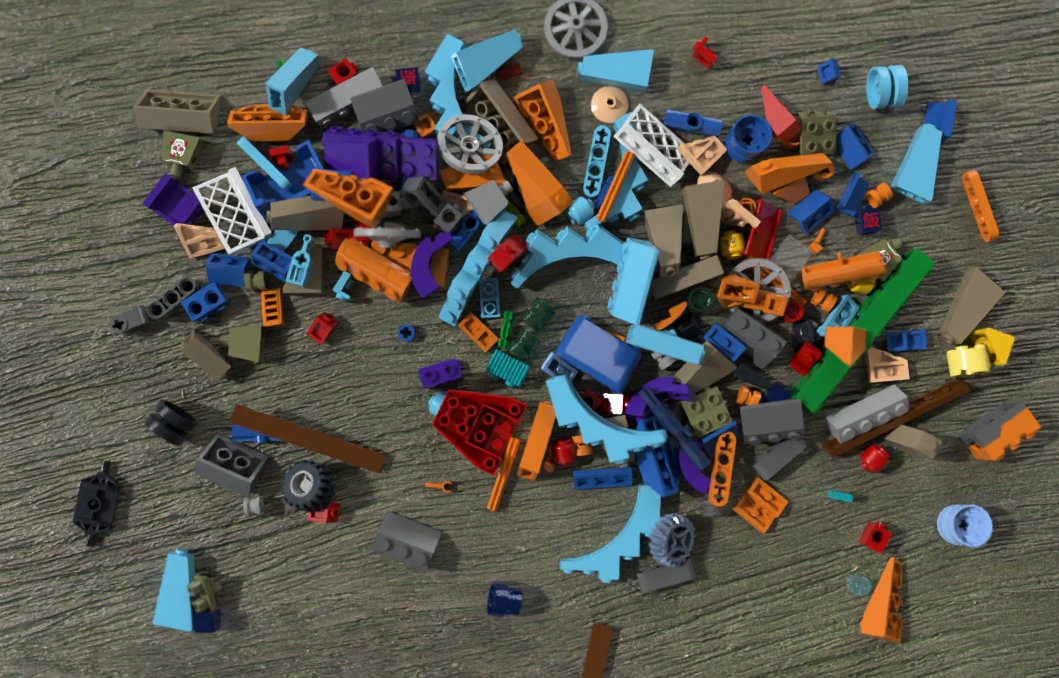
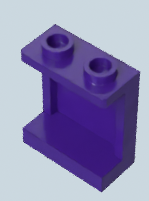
[142,173,208,226]
[418,358,464,389]

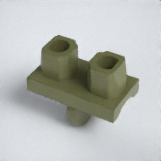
[186,573,222,613]

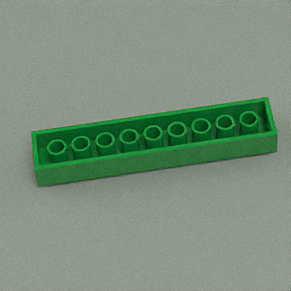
[785,248,936,413]

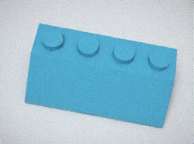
[608,237,659,325]

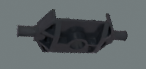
[73,461,123,547]

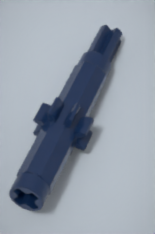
[639,386,710,471]

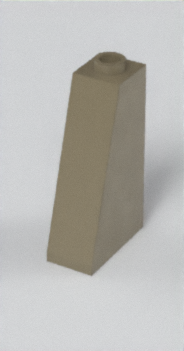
[682,180,724,260]
[267,196,344,230]
[644,204,683,277]
[647,255,724,301]
[939,267,1006,345]

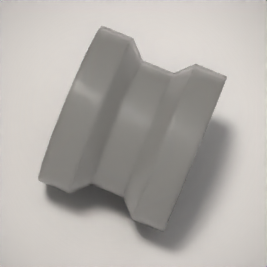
[243,496,264,517]

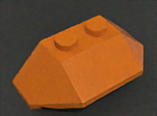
[227,105,307,141]

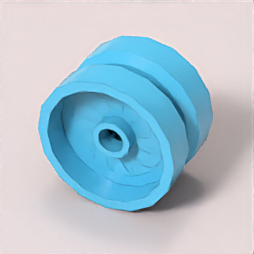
[866,65,908,109]

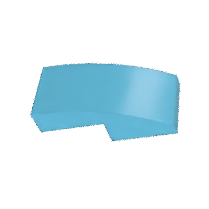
[267,230,300,252]
[479,277,500,318]

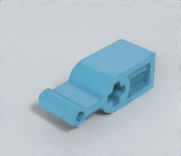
[286,234,315,288]

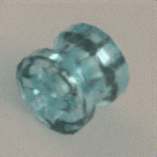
[847,574,871,596]

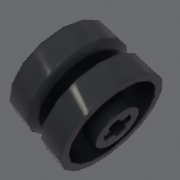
[144,399,198,446]

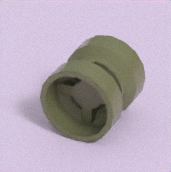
[244,271,268,292]

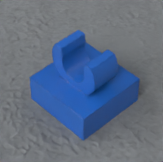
[817,59,842,84]

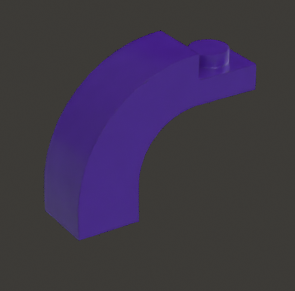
[411,231,454,298]
[625,377,696,422]
[677,440,725,495]

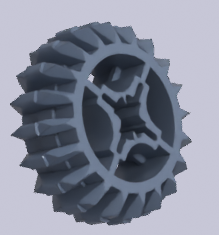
[648,513,696,567]

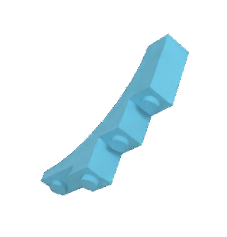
[425,34,493,149]
[584,112,648,231]
[438,209,518,327]
[510,223,624,288]
[546,373,668,464]
[559,484,661,583]

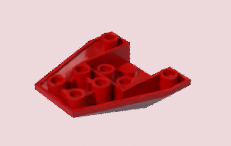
[432,389,527,476]

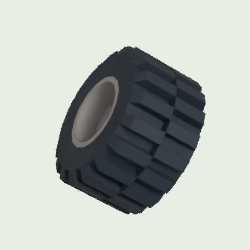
[281,460,336,513]

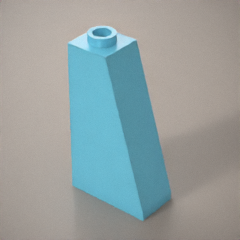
[451,29,523,92]
[266,47,318,115]
[577,50,654,93]
[890,124,942,205]
[625,325,705,365]
[152,548,198,632]

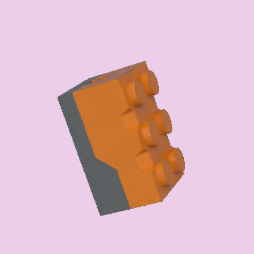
[958,401,1041,462]

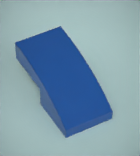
[886,330,927,352]

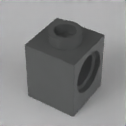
[434,203,464,235]

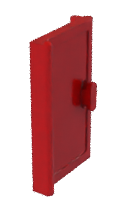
[743,199,783,260]

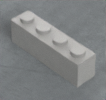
[306,67,383,127]
[826,385,910,444]

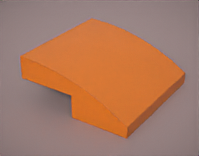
[732,477,788,534]

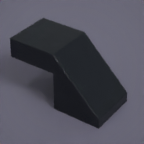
[673,313,706,345]

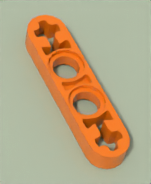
[962,170,999,242]
[708,431,736,507]

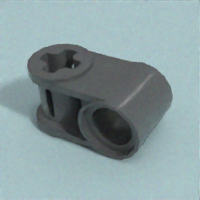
[110,305,152,336]

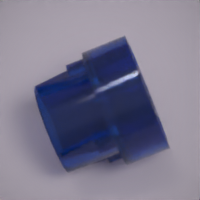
[487,582,523,618]

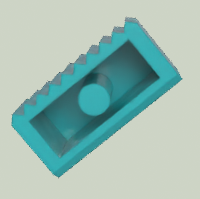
[485,349,530,389]

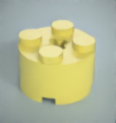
[947,344,992,378]

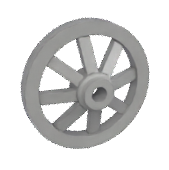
[544,0,608,59]
[437,114,503,174]
[354,227,421,248]
[727,258,791,323]

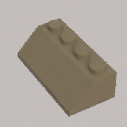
[461,78,538,166]
[133,89,221,134]

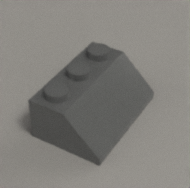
[350,79,419,132]
[722,306,787,369]
[740,399,804,445]
[195,434,269,497]
[371,511,442,572]

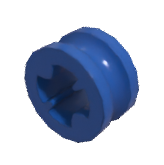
[398,324,416,342]

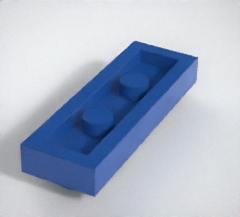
[573,467,632,490]

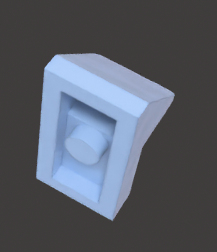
[541,352,578,380]

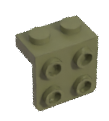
[794,110,837,155]
[678,385,732,437]

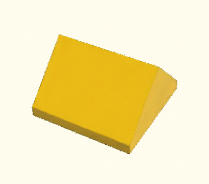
[969,328,1015,366]

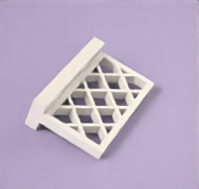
[613,104,689,187]
[193,167,272,255]

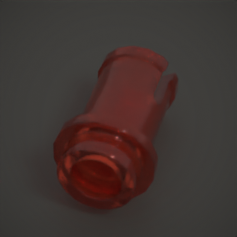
[497,63,522,81]

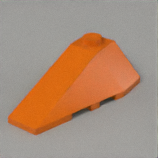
[513,79,572,161]
[507,141,574,226]
[745,153,833,194]
[303,169,393,229]
[860,557,902,644]

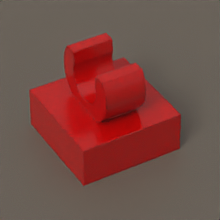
[269,145,294,169]

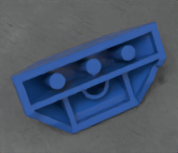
[635,417,681,497]

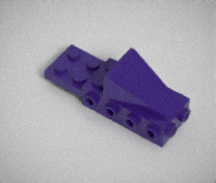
[322,126,439,180]

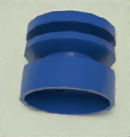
[725,114,772,164]

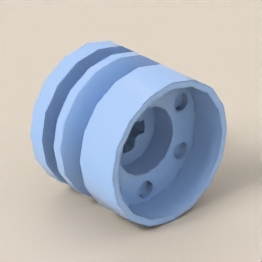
[937,505,992,547]

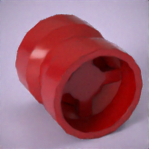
[781,302,804,324]

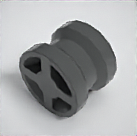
[703,498,724,516]

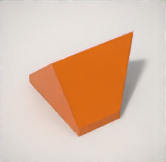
[773,177,810,205]
[717,274,760,309]
[824,327,866,367]

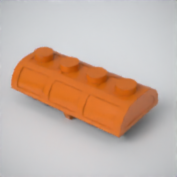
[335,238,412,304]
[801,251,886,291]

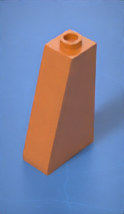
[516,401,556,481]

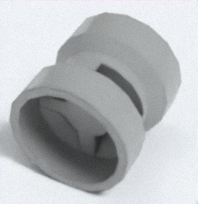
[651,352,677,370]

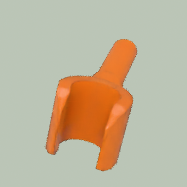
[808,228,826,255]
[543,444,556,473]
[425,480,452,493]

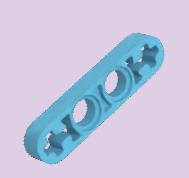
[583,126,611,199]
[236,136,294,192]

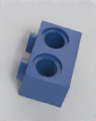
[251,240,292,282]
[180,282,231,324]

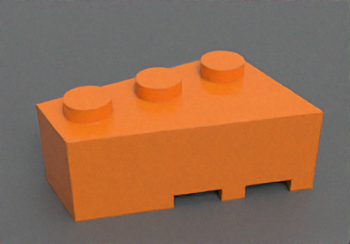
[439,155,505,193]

